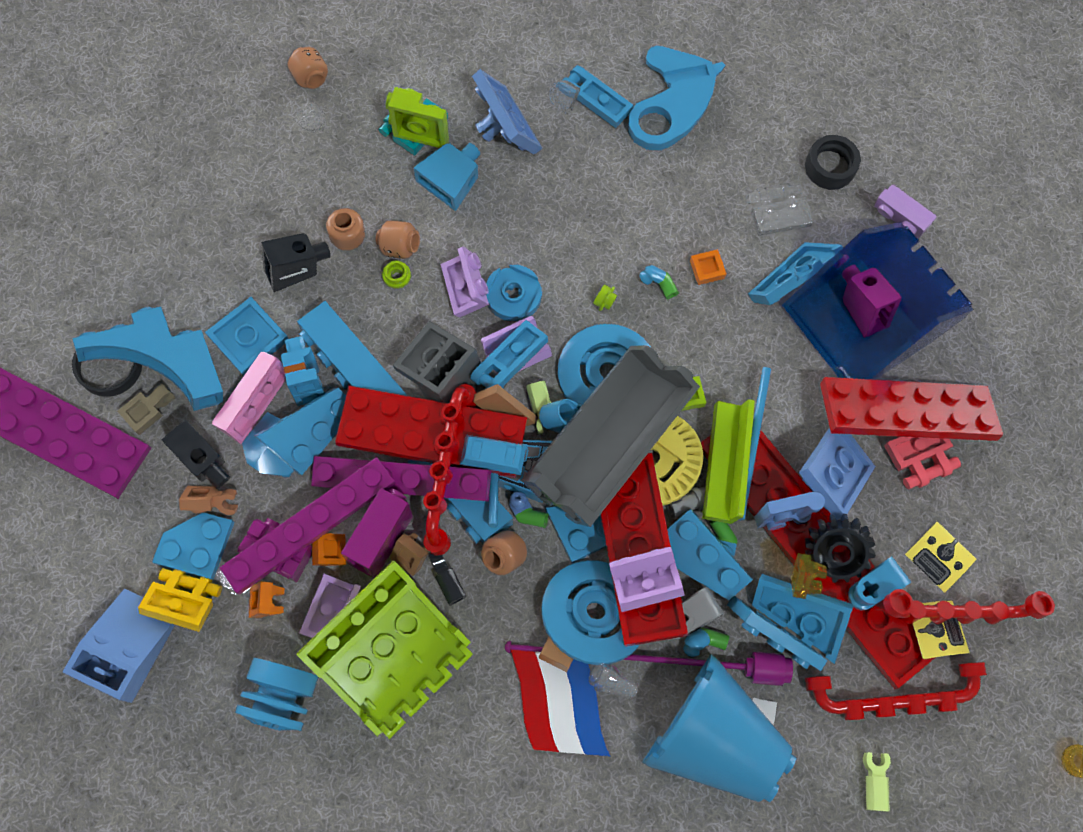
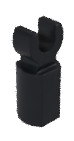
[428,554,467,606]

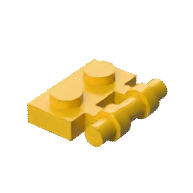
[138,568,222,632]

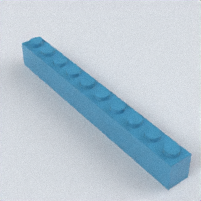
[297,301,513,544]

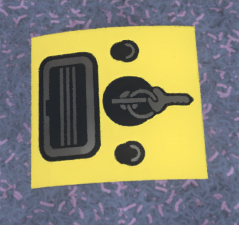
[905,522,977,593]
[913,601,970,659]

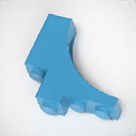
[72,307,223,411]

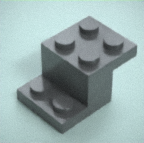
[393,321,507,410]

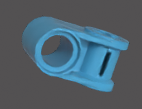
[539,399,582,433]
[848,556,911,610]

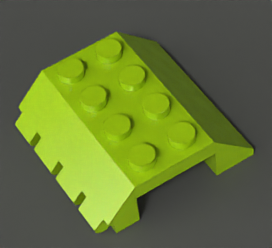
[296,560,473,739]

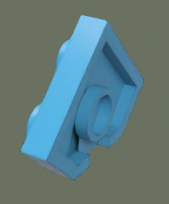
[152,513,234,581]

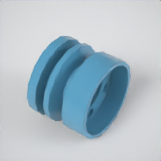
[235,658,319,731]

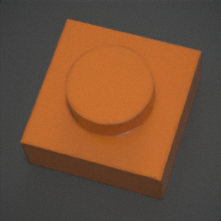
[690,249,727,285]
[312,533,346,566]

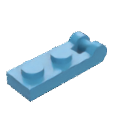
[558,65,633,128]
[470,320,548,389]

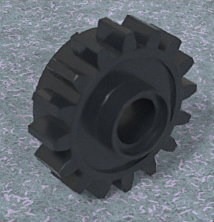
[804,513,876,583]

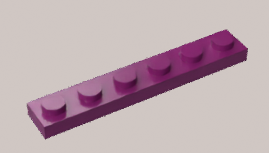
[311,456,491,501]
[219,457,396,595]

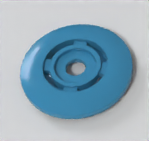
[558,324,651,405]
[541,560,640,665]

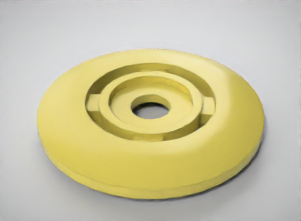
[651,416,703,506]

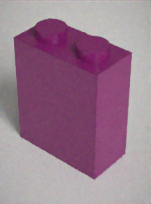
[341,488,413,579]

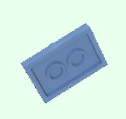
[472,69,542,154]
[799,427,876,520]

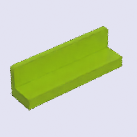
[702,399,755,524]

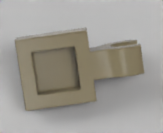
[117,384,176,435]

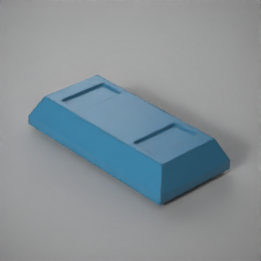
[460,435,527,475]

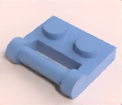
[754,492,825,530]

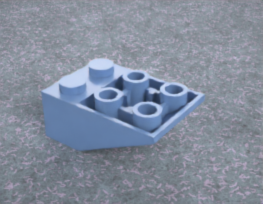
[63,589,175,703]

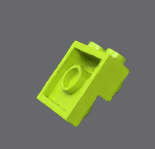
[386,87,449,148]

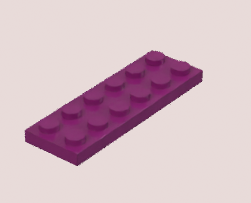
[0,368,151,499]

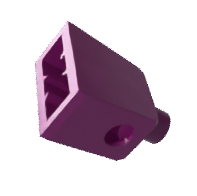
[841,265,902,338]

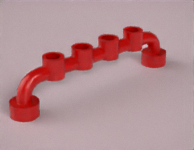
[423,384,476,556]
[883,589,1055,625]
[805,662,987,720]

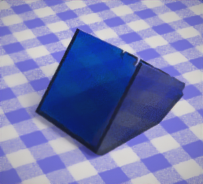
[782,222,974,380]

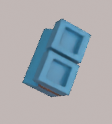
[281,336,325,406]

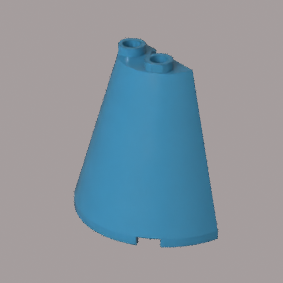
[642,654,797,802]

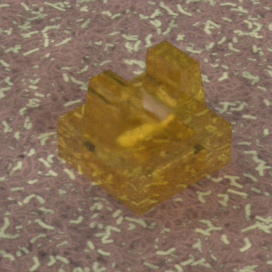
[791,553,827,599]

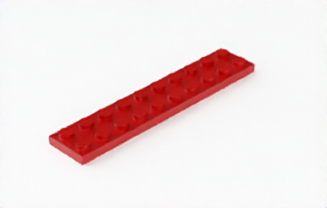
[701,430,944,689]

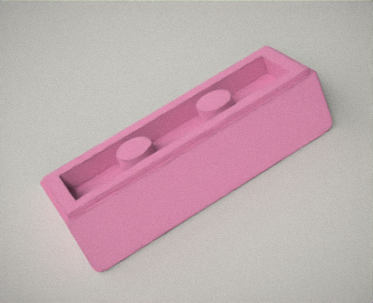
[212,352,286,444]

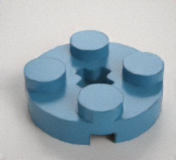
[486,265,542,322]

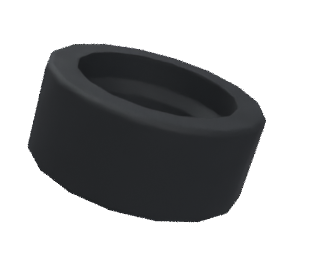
[805,135,861,190]

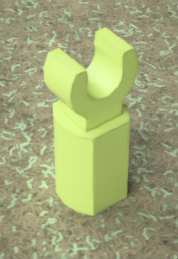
[526,381,551,435]
[863,752,891,811]

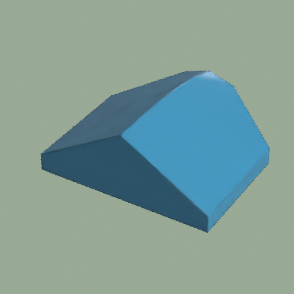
[242,412,294,477]

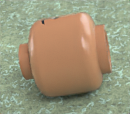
[288,47,328,89]
[326,208,365,250]
[376,220,420,259]
[481,530,527,575]

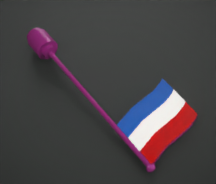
[505,641,793,757]

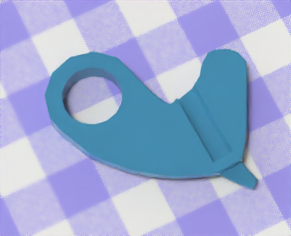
[628,45,726,150]

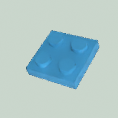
[205,297,289,377]

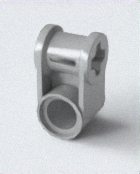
[673,587,724,639]

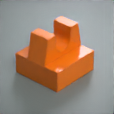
[248,582,285,618]

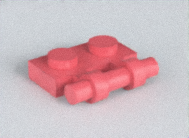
[884,437,961,490]

